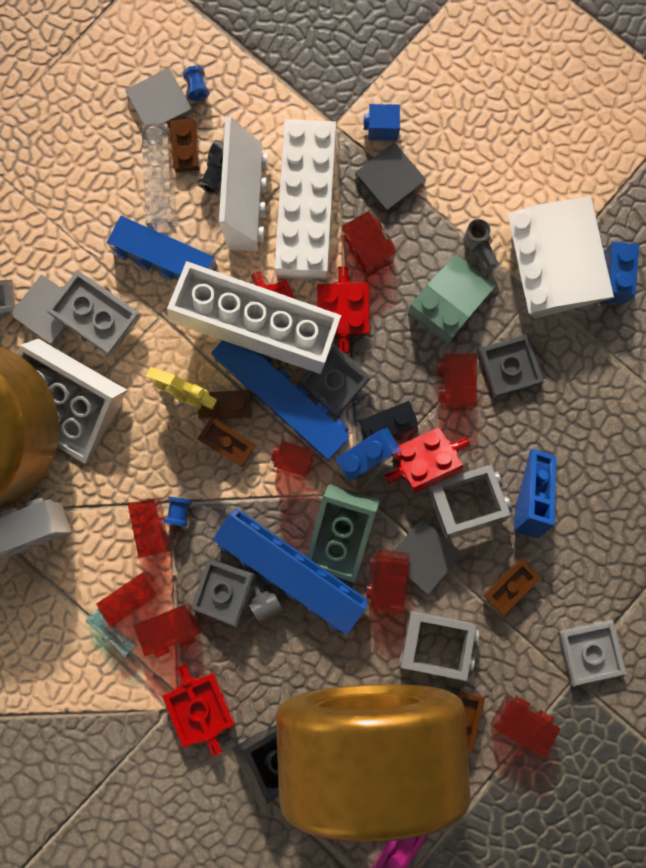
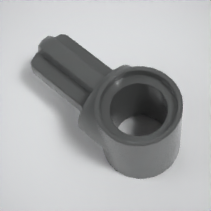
[463,219,498,271]
[248,571,284,627]

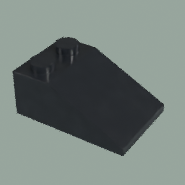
[232,725,279,804]

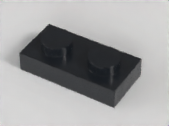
[360,401,419,438]

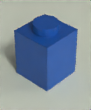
[363,104,400,141]

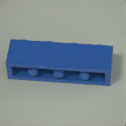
[107,215,217,281]

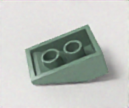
[408,254,496,344]
[307,484,380,583]

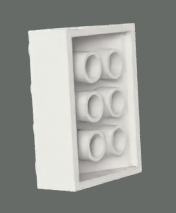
[219,117,268,251]
[508,196,614,319]
[17,339,127,463]

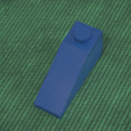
[514,449,556,539]

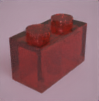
[341,211,396,277]
[437,353,477,410]
[271,441,315,481]
[128,498,171,558]
[367,549,410,613]
[96,571,163,627]
[133,603,201,658]
[490,695,561,759]

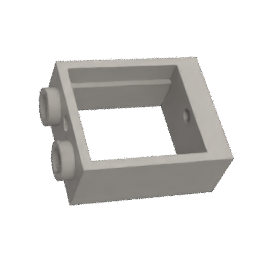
[428,465,512,540]
[399,610,479,681]

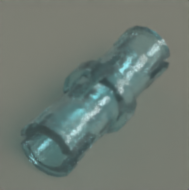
[85,609,138,658]

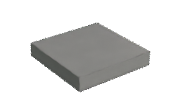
[125,67,193,135]
[10,274,68,346]
[558,620,627,687]

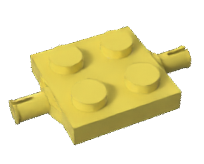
[146,367,217,410]

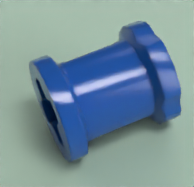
[182,66,210,101]
[163,496,192,527]

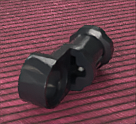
[197,140,224,195]

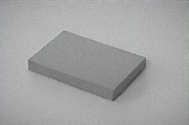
[46,270,142,357]

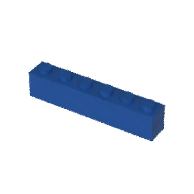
[211,340,350,462]
[213,508,369,635]

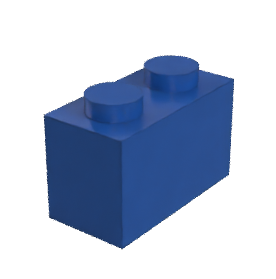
[601,242,639,304]
[335,428,401,482]

